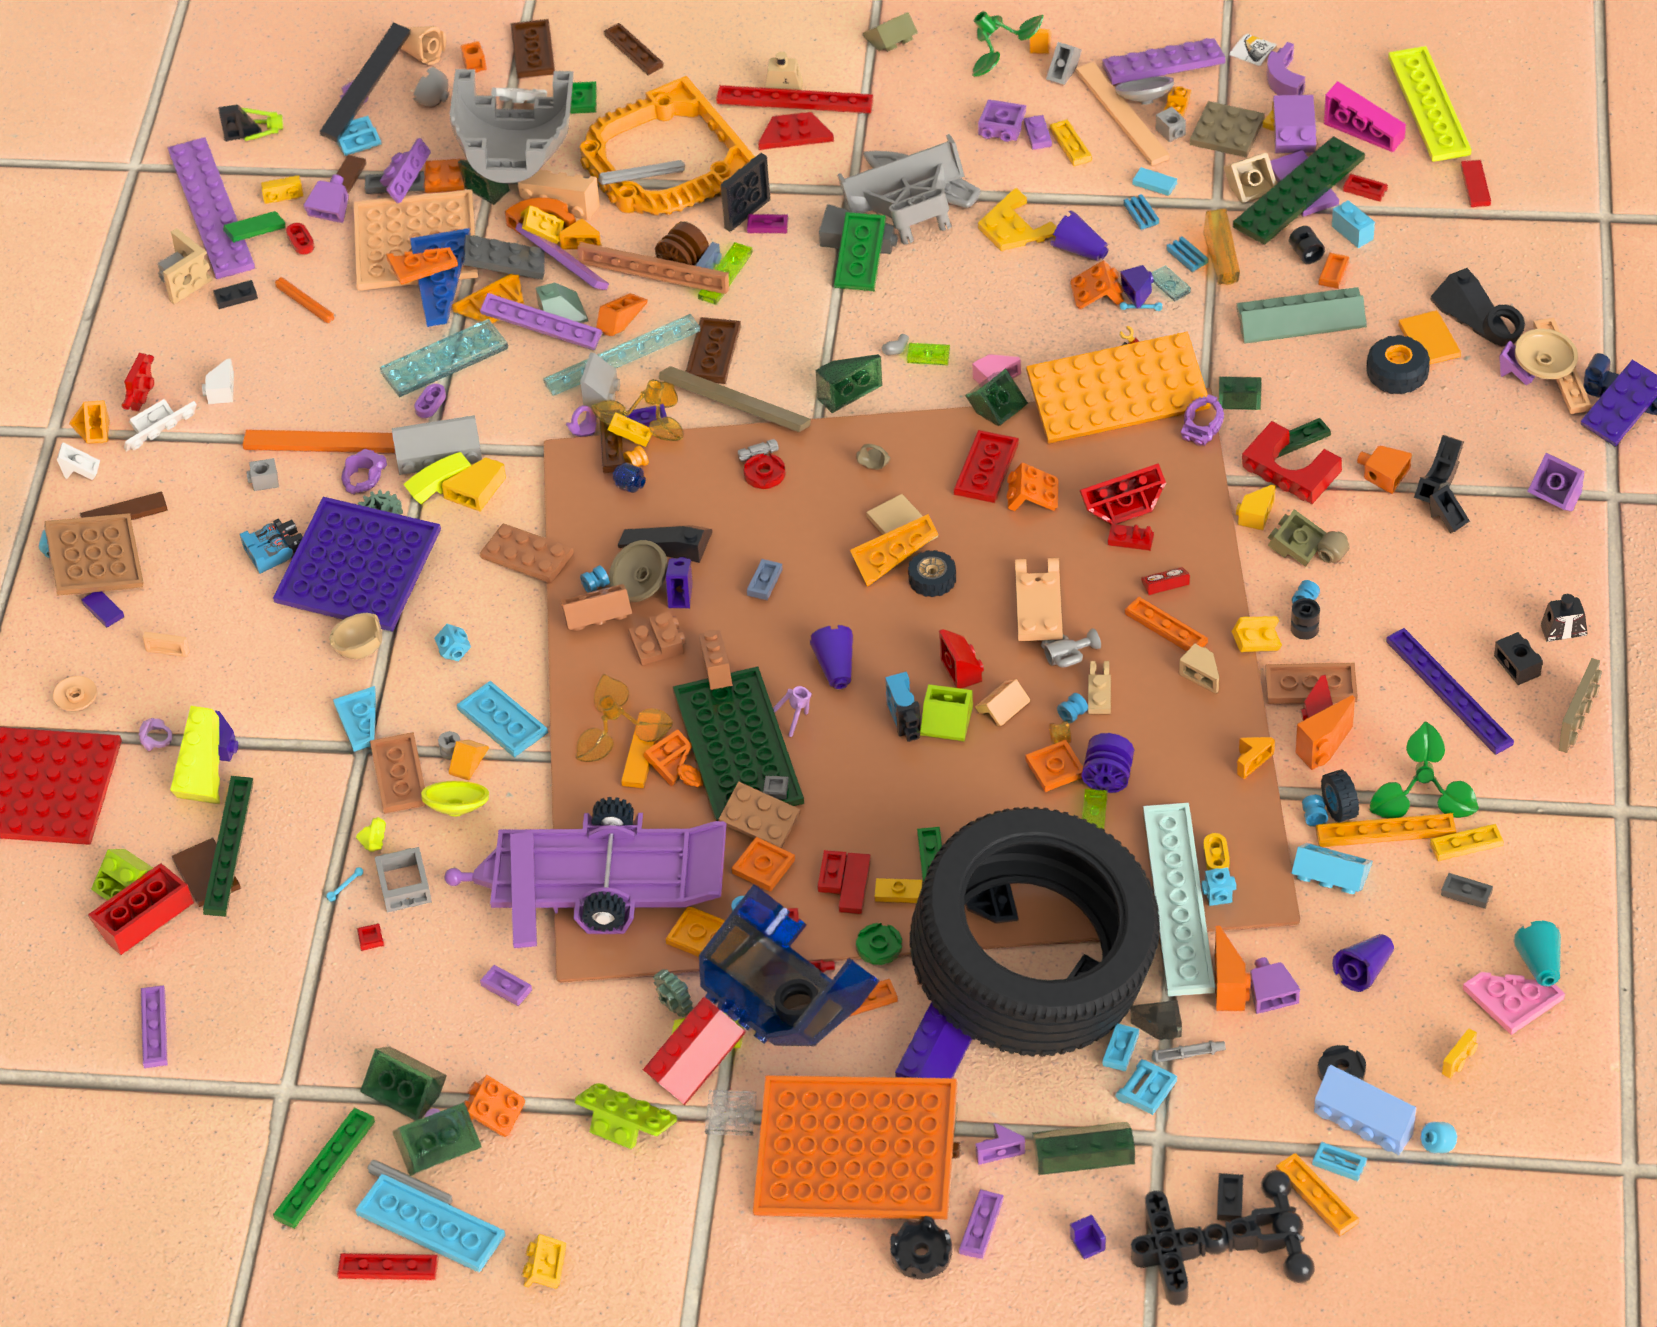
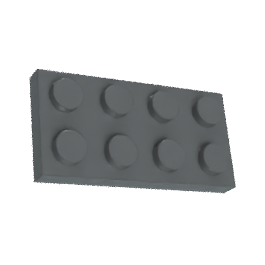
[463,235,545,280]

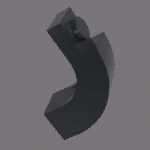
[1414,435,1464,503]

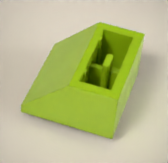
[920,684,973,741]
[91,849,153,901]

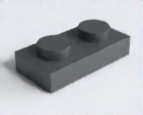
[1441,873,1493,909]

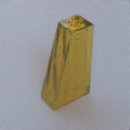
[1203,208,1240,285]

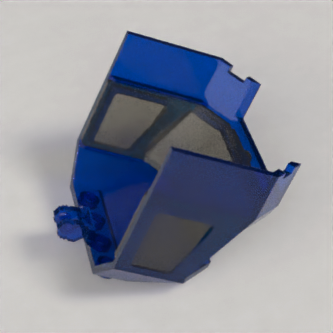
[699,884,879,1046]

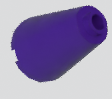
[1050,210,1109,261]
[810,625,853,689]
[1332,934,1394,992]

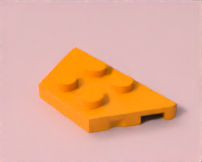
[452,274,524,324]

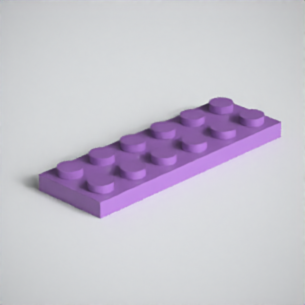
[1102,38,1226,85]

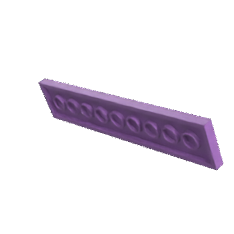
[168,137,255,280]

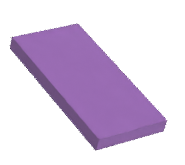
[1270,150,1339,217]

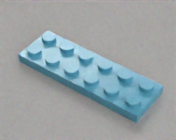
[356,1174,505,1272]

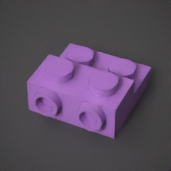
[978,99,1026,142]

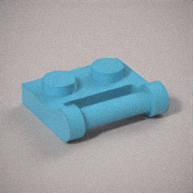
[1115,1059,1177,1115]

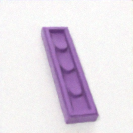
[141,985,168,1068]

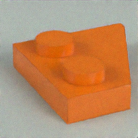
[643,729,692,787]

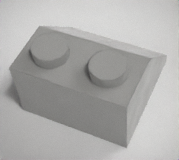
[580,352,620,413]

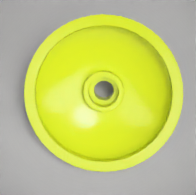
[421,781,489,817]

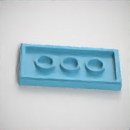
[457,681,548,758]

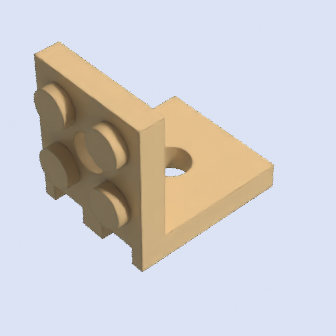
[163,228,212,305]

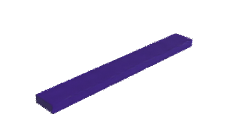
[1386,628,1514,755]

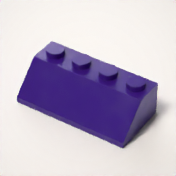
[895,1001,972,1078]

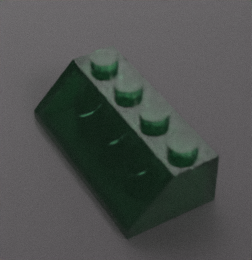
[1032,1122,1135,1175]

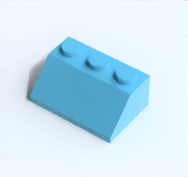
[1291,843,1373,894]

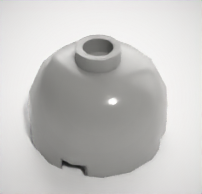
[413,67,450,107]

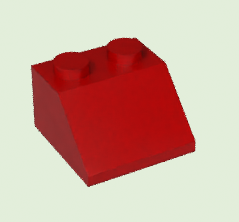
[939,629,984,689]

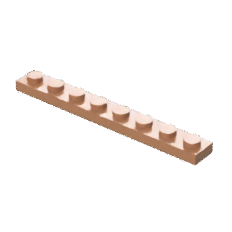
[578,242,729,294]

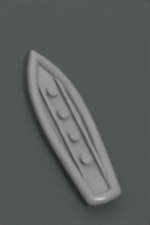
[863,151,981,208]

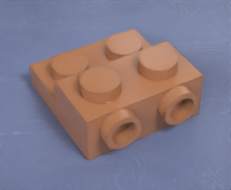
[629,611,686,665]

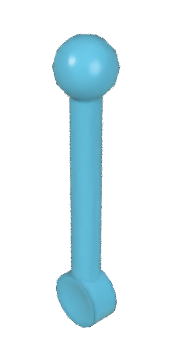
[1119,302,1163,311]
[326,867,364,902]

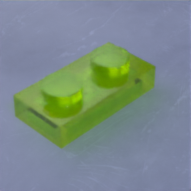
[907,343,950,365]

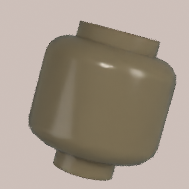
[1317,531,1350,563]

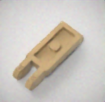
[1088,661,1111,714]

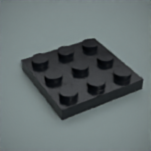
[721,153,771,232]

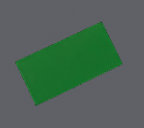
[834,212,886,291]

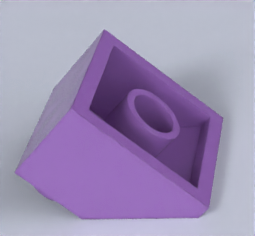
[1527,453,1584,511]

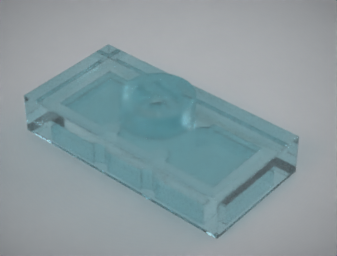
[1152,265,1191,302]

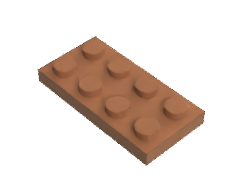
[480,523,574,583]
[1265,662,1358,704]
[370,732,426,814]

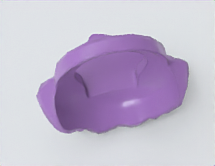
[566,405,597,437]

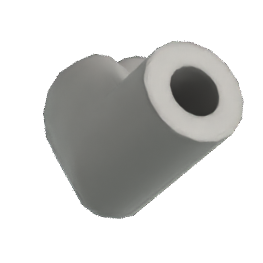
[882,334,909,355]

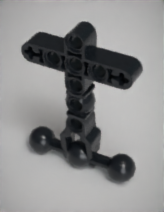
[1131,1170,1315,1305]

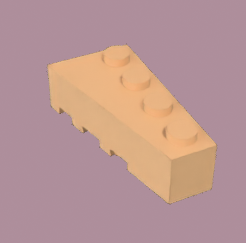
[518,169,600,221]

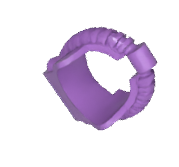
[1181,394,1224,446]
[341,449,387,495]

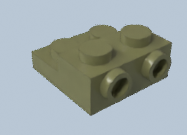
[1268,509,1327,567]

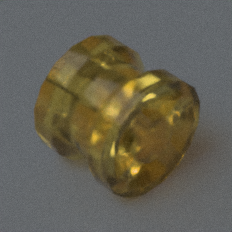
[1049,721,1071,745]

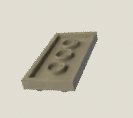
[1559,658,1602,753]

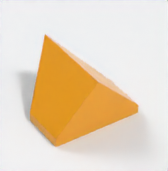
[69,400,110,443]

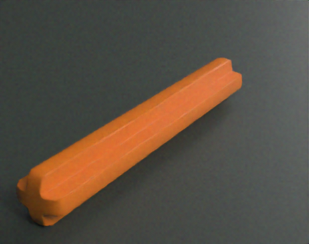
[275,277,334,323]

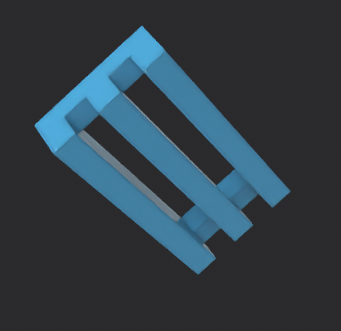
[1124,194,1159,230]
[1167,236,1208,272]

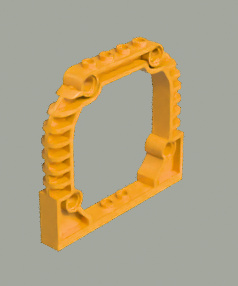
[580,75,755,216]

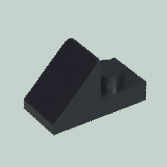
[1430,485,1470,534]

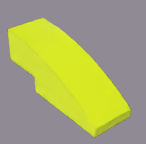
[403,452,471,504]

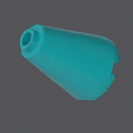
[1514,920,1561,986]

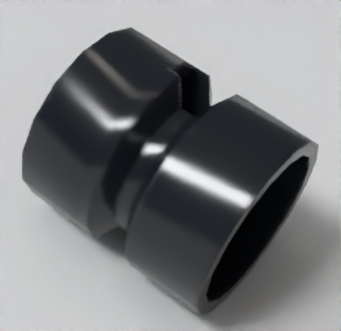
[1289,226,1325,264]
[1291,598,1320,640]

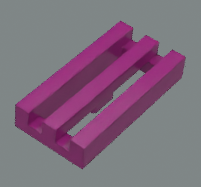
[747,214,789,233]

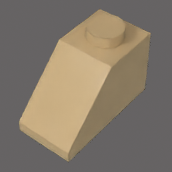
[1179,644,1219,694]

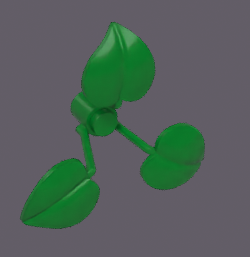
[972,11,1044,76]
[1370,721,1479,819]

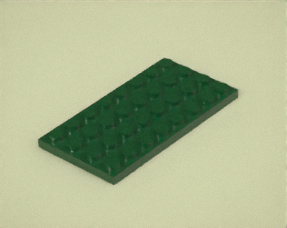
[673,666,804,821]

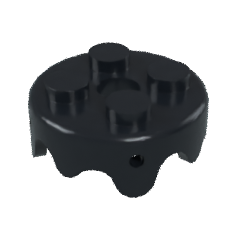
[890,1216,952,1279]

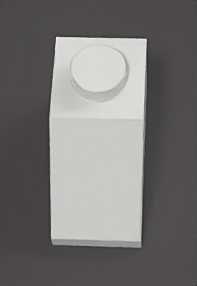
[202,359,234,404]

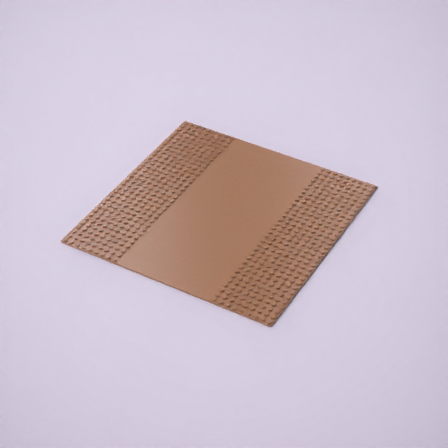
[544,388,1300,982]

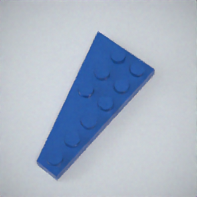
[410,228,470,327]

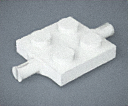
[491,88,547,104]

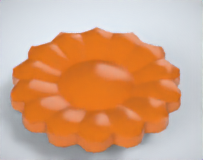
[676,764,703,787]

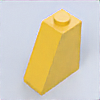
[442,457,506,512]

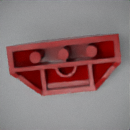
[1080,463,1166,525]

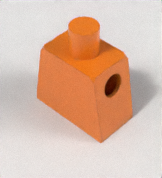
[1357,446,1412,494]

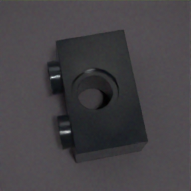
[1494,632,1543,685]

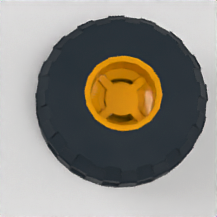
[1366,335,1430,394]

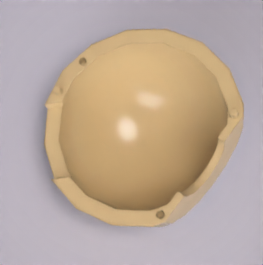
[329,613,382,659]

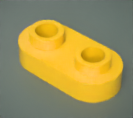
[1203,833,1230,870]

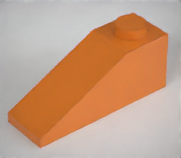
[596,293,648,336]

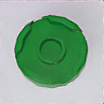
[856,923,902,965]

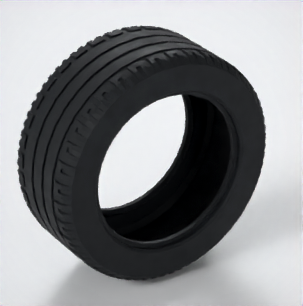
[910,807,1160,1057]

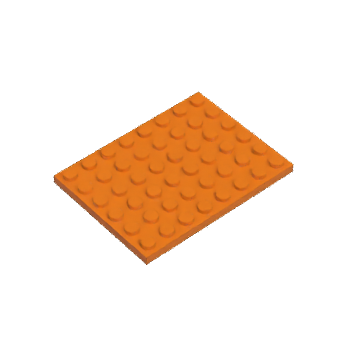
[753,1076,958,1220]

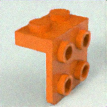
[1070,260,1124,309]
[1006,462,1059,511]
[457,1075,525,1137]

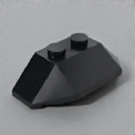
[965,884,1019,923]

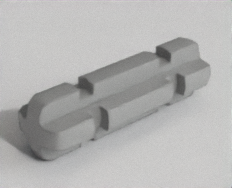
[737,439,779,462]

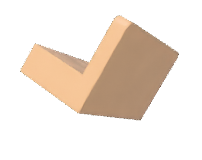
[975,679,1030,726]

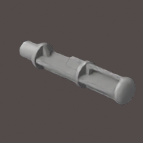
[1152,1040,1226,1064]

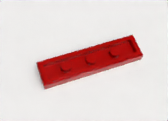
[337,1253,438,1280]

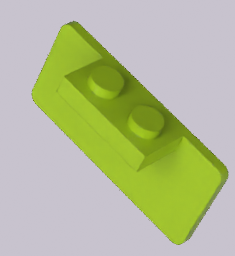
[574,1083,677,1149]

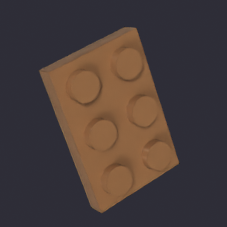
[719,782,800,848]

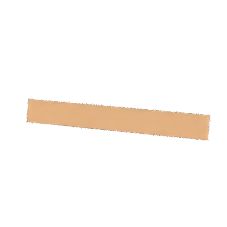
[1076,62,1169,166]

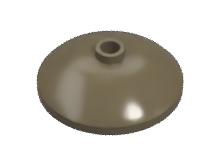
[609,540,668,602]

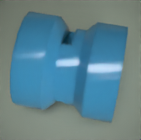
[580,565,610,593]
[1292,580,1320,603]
[1057,693,1088,724]
[1302,794,1328,827]

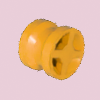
[623,446,649,472]

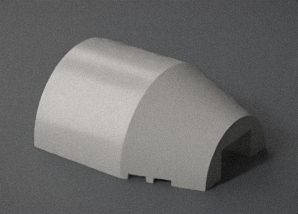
[450,69,574,183]

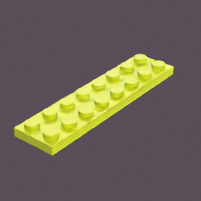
[1388,46,1471,162]

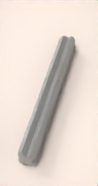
[598,160,685,185]

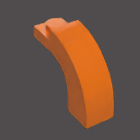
[505,197,576,235]

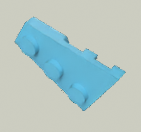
[333,686,376,752]

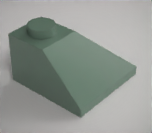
[536,282,588,323]

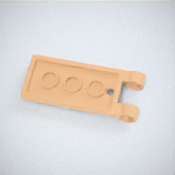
[1015,558,1063,641]

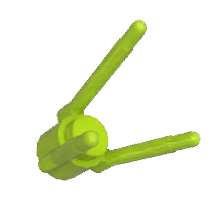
[241,107,283,141]

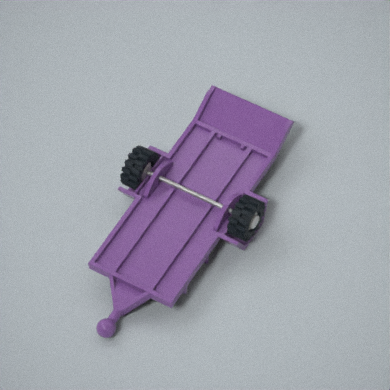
[444,797,726,934]

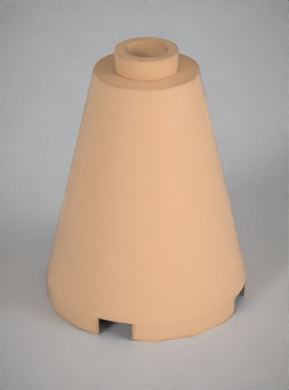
[401,26,446,65]

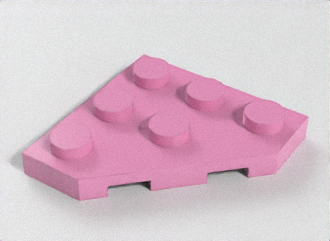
[1463,972,1565,1035]

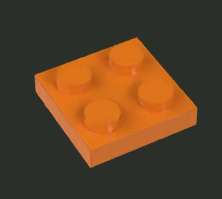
[424,158,466,194]
[1025,740,1083,792]
[732,837,795,892]

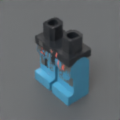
[239,518,303,574]
[885,671,920,742]

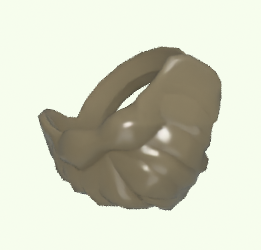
[856,444,891,470]

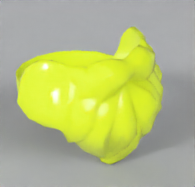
[356,817,386,852]

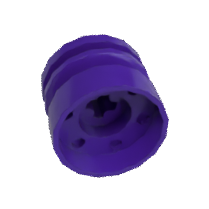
[1082,733,1135,793]

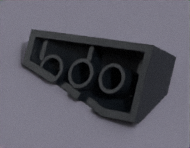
[1430,268,1510,343]
[618,525,713,563]

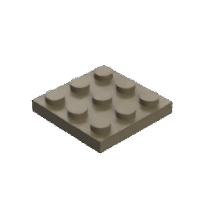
[1190,101,1265,158]

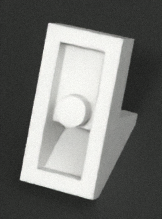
[57,443,100,480]

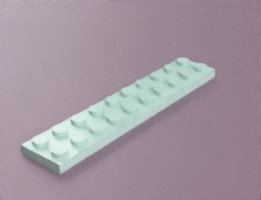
[1143,803,1215,996]

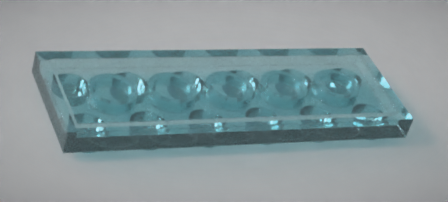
[380,319,509,397]

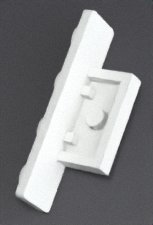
[124,399,197,451]

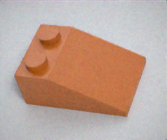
[1295,695,1355,770]
[1215,926,1250,1011]

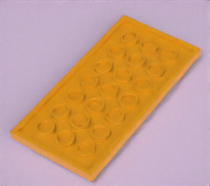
[1026,331,1211,444]

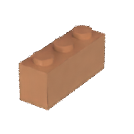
[560,584,632,631]
[699,630,733,690]

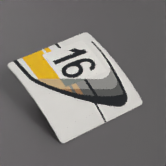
[1230,34,1277,66]

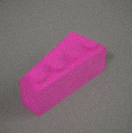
[1324,81,1406,152]

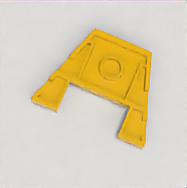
[978,187,1057,251]

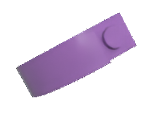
[1267,42,1305,95]

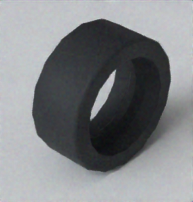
[1483,304,1525,346]
[774,979,821,1026]

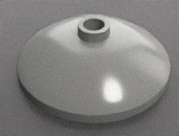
[1115,76,1174,105]

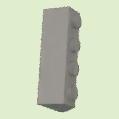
[392,415,482,475]

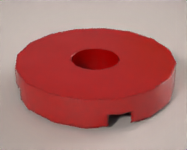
[744,453,786,489]

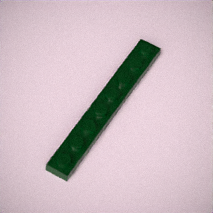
[203,776,253,917]

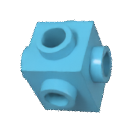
[434,624,471,662]
[1201,868,1236,906]

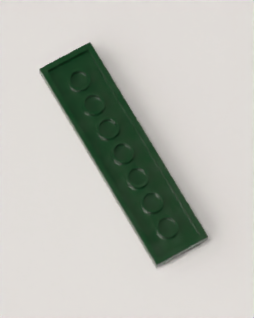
[1233,136,1365,245]

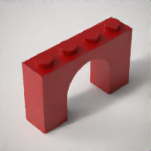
[1242,421,1342,504]

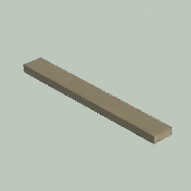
[659,366,811,432]

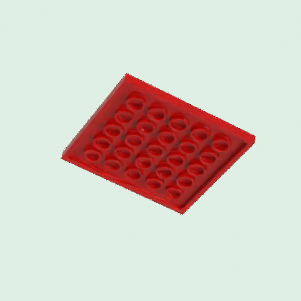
[0,727,122,845]

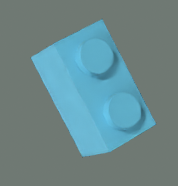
[1332,200,1375,248]

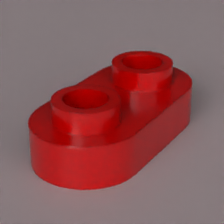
[286,223,314,254]

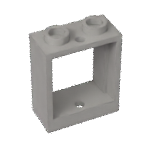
[374,847,432,913]

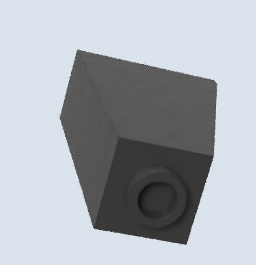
[819,204,898,254]

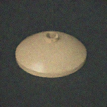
[1515,329,1578,379]

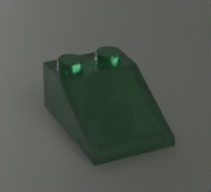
[815,354,883,413]
[393,1103,482,1176]

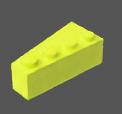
[170,706,220,804]

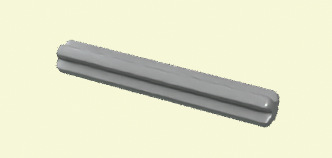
[368,1160,453,1205]

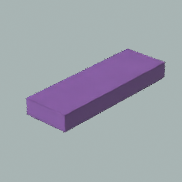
[959,1189,1004,1260]

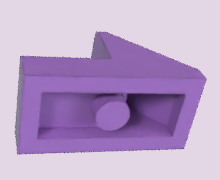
[1499,341,1535,385]
[975,1123,1025,1165]

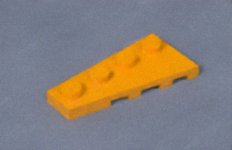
[850,514,938,587]

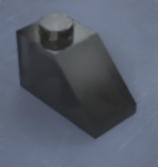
[1130,1000,1182,1040]

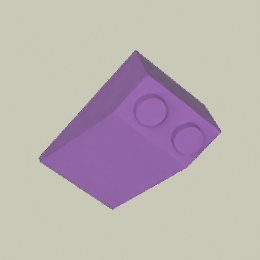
[1273,95,1316,153]

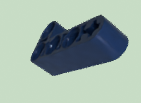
[1583,353,1657,415]

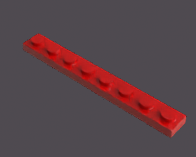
[716,85,874,113]

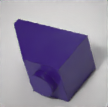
[1120,265,1154,308]
[215,710,238,762]

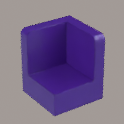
[1070,1215,1106,1259]

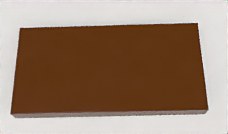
[511,19,555,79]
[685,317,741,384]

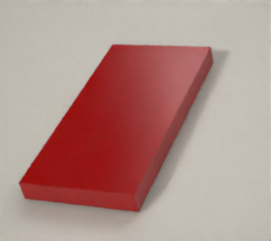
[954,430,1019,503]

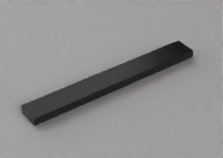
[320,22,411,142]

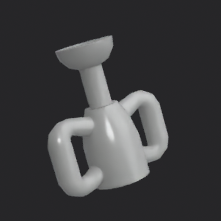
[1041,628,1101,668]

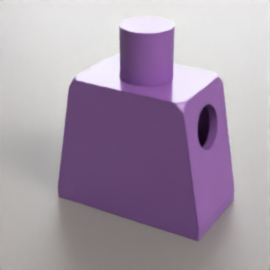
[304,174,349,223]
[1250,957,1300,1014]

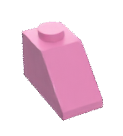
[972,354,1021,392]

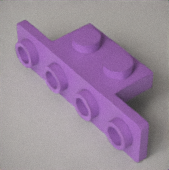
[380,138,431,203]

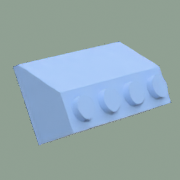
[1314,1064,1416,1155]

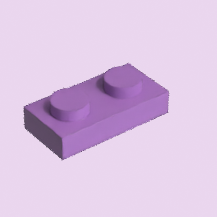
[1024,115,1052,150]
[480,965,532,1006]

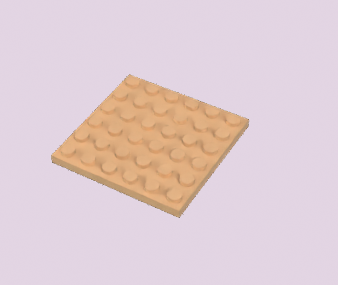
[354,190,478,290]

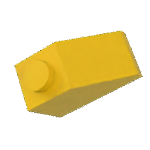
[1236,485,1275,530]

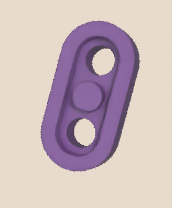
[414,384,446,418]

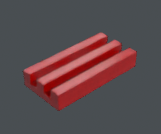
[1343,173,1388,202]

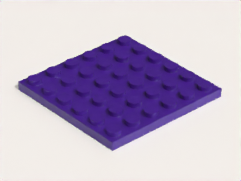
[273,496,441,632]

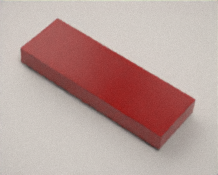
[1461,160,1491,207]
[839,853,871,914]

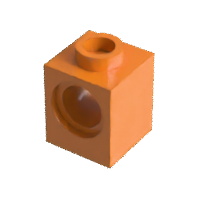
[460,41,486,72]

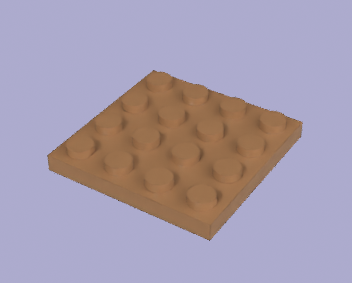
[44,513,144,596]

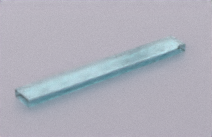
[543,314,700,396]

